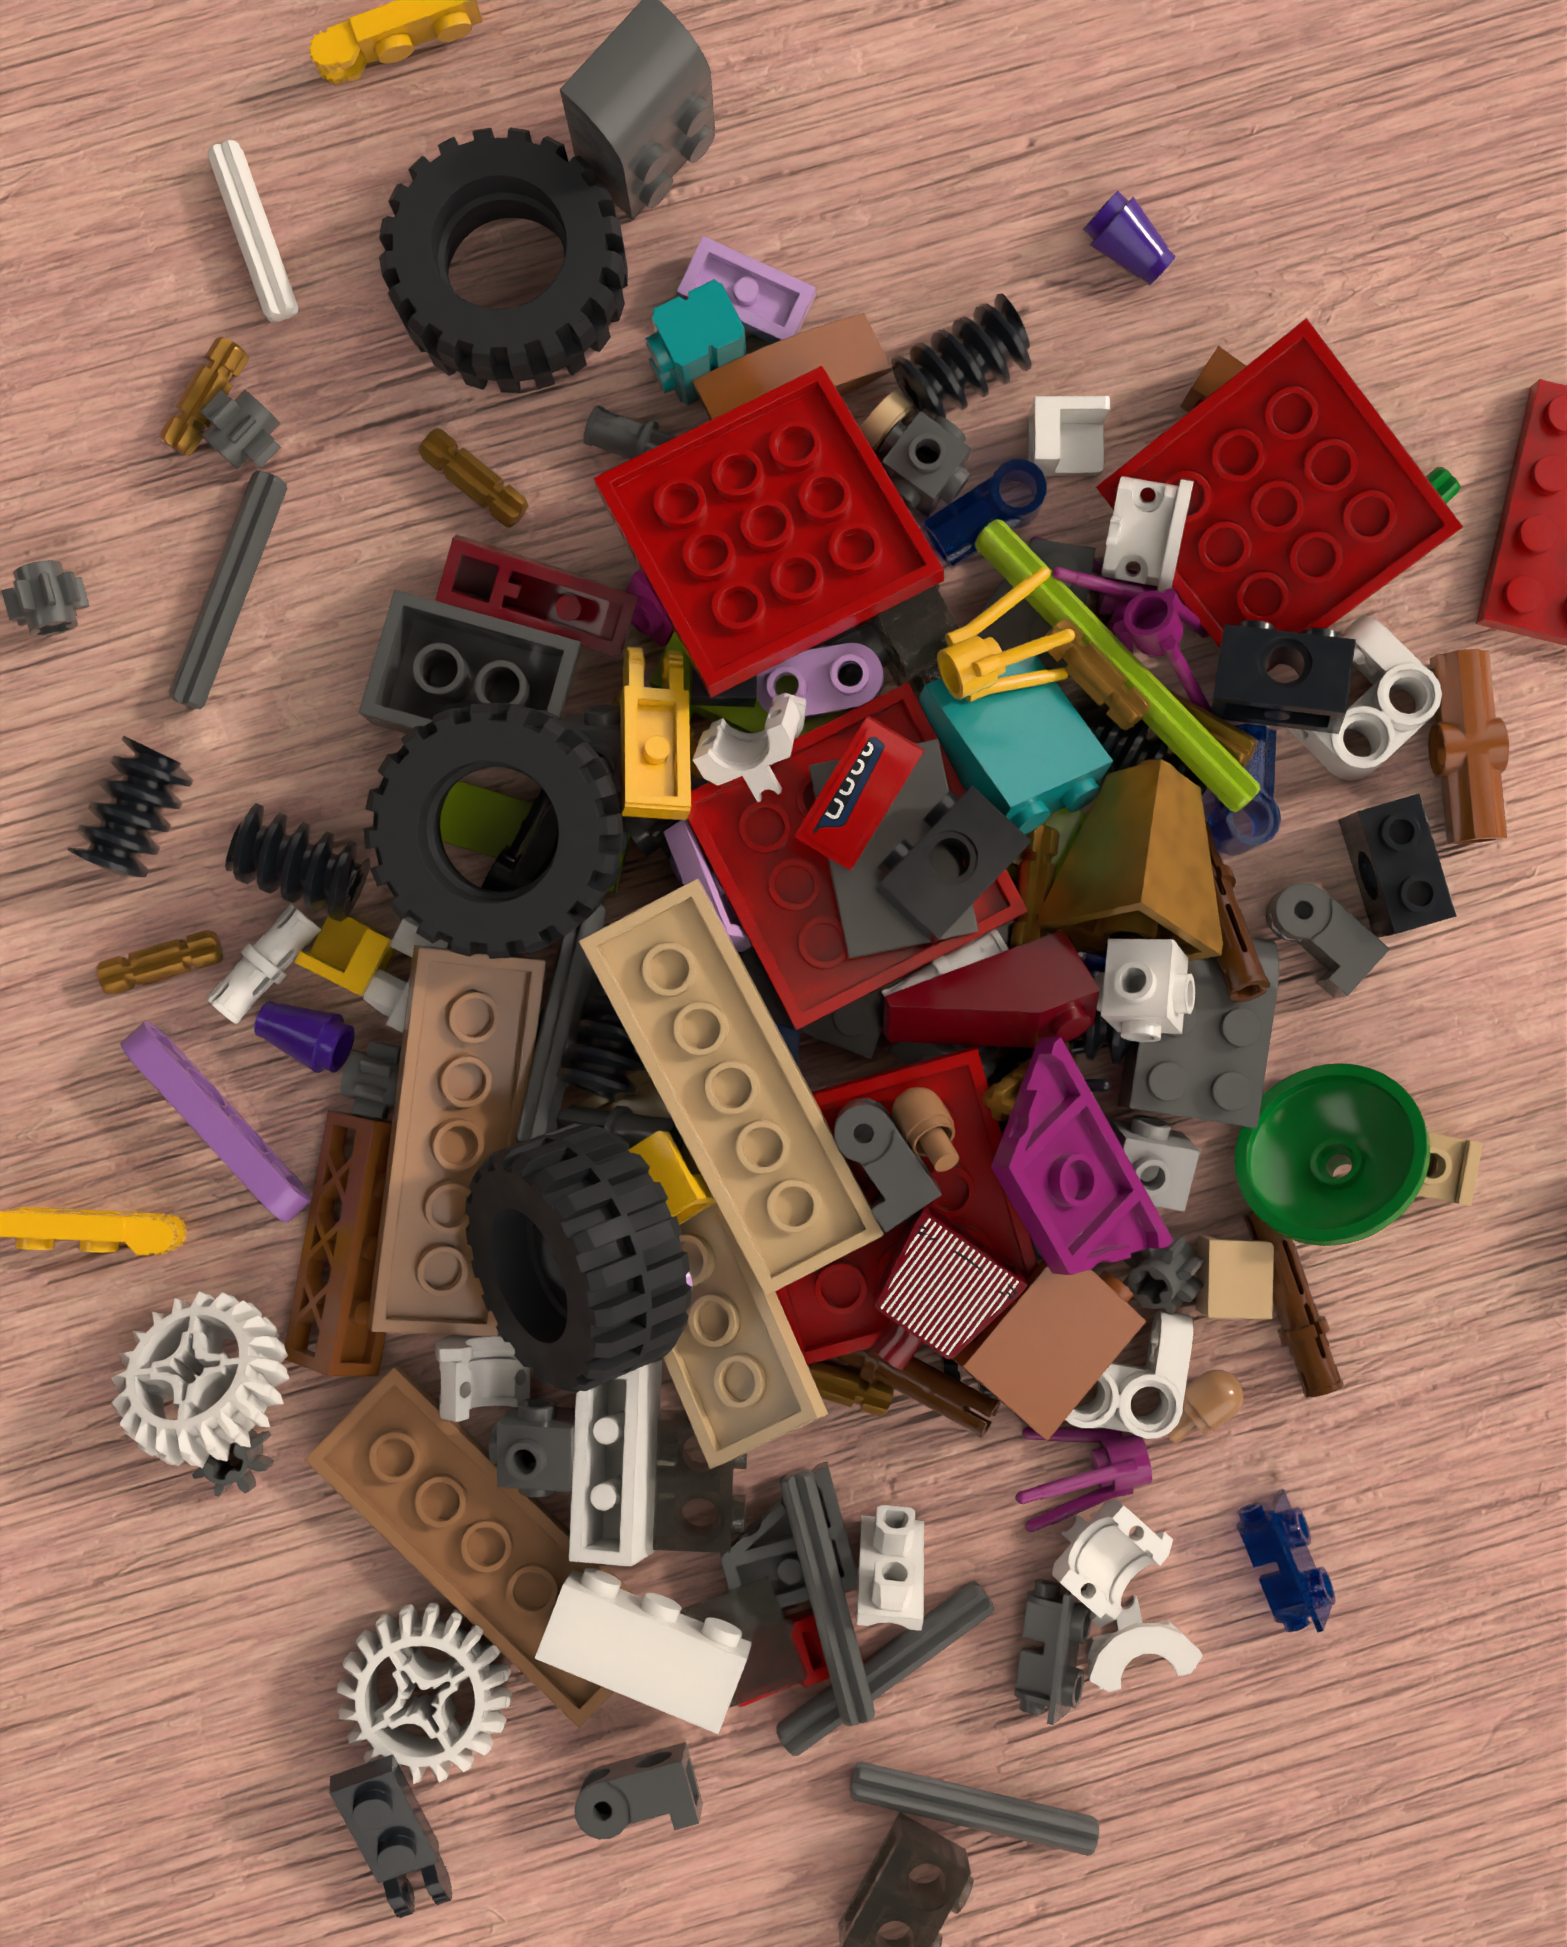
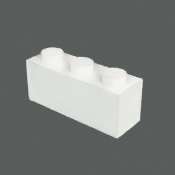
[569,1360,662,1567]
[535,1568,752,1734]

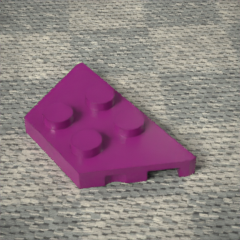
[991,1037,1173,1275]

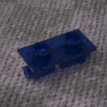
[1236,1489,1336,1633]

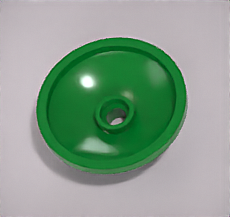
[1234,1063,1430,1246]

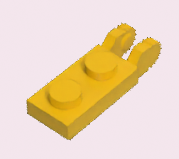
[308,0,483,86]
[620,646,691,820]
[0,1206,189,1256]

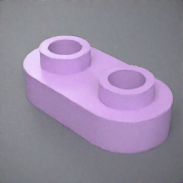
[757,643,885,719]

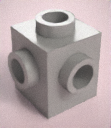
[1109,1115,1200,1212]

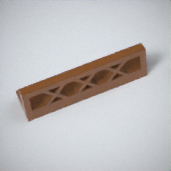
[284,1110,392,1376]

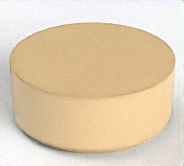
[860,389,914,453]

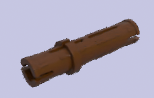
[1205,821,1270,1002]
[1243,1210,1344,1398]
[837,1347,1001,1439]

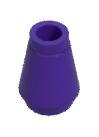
[1083,190,1176,285]
[254,1001,355,1073]

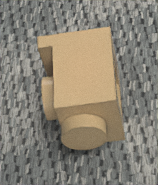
[1417,1133,1483,1206]

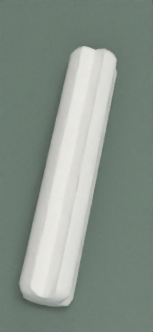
[208,140,298,322]

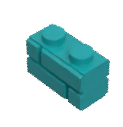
[645,279,746,406]

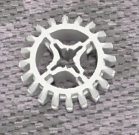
[111,1291,290,1468]
[337,1602,512,1784]

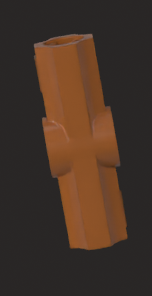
[1428,648,1509,845]

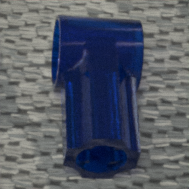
[923,459,1047,570]
[1207,724,1281,856]

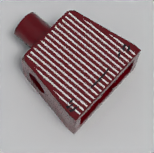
[872,1204,1027,1370]

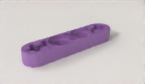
[120,1020,312,1223]

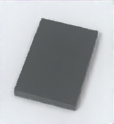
[809,739,978,959]

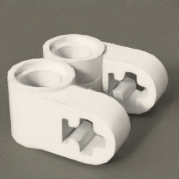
[1287,614,1442,781]
[1065,1310,1193,1439]

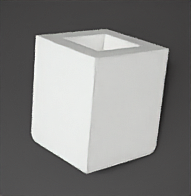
[1028,396,1110,476]

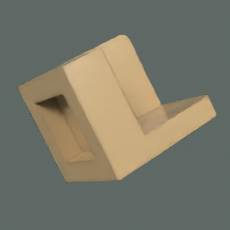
[1196,1235,1274,1319]

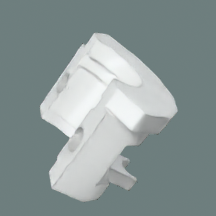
[1101,476,1193,593]
[693,693,807,802]
[435,1332,530,1422]
[1052,1499,1173,1628]
[1086,1595,1203,1692]

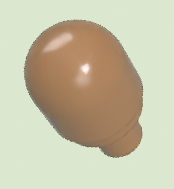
[892,1087,959,1172]
[1167,1370,1243,1444]

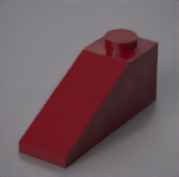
[435,534,639,658]
[883,930,1100,1048]

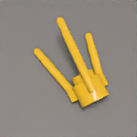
[937,567,1075,702]

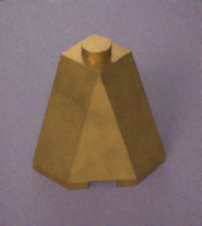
[1037,759,1223,962]

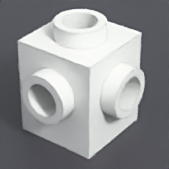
[1095,939,1195,1042]

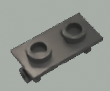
[1014,1579,1092,1725]

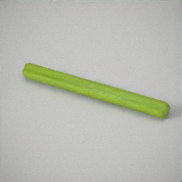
[975,519,1261,812]

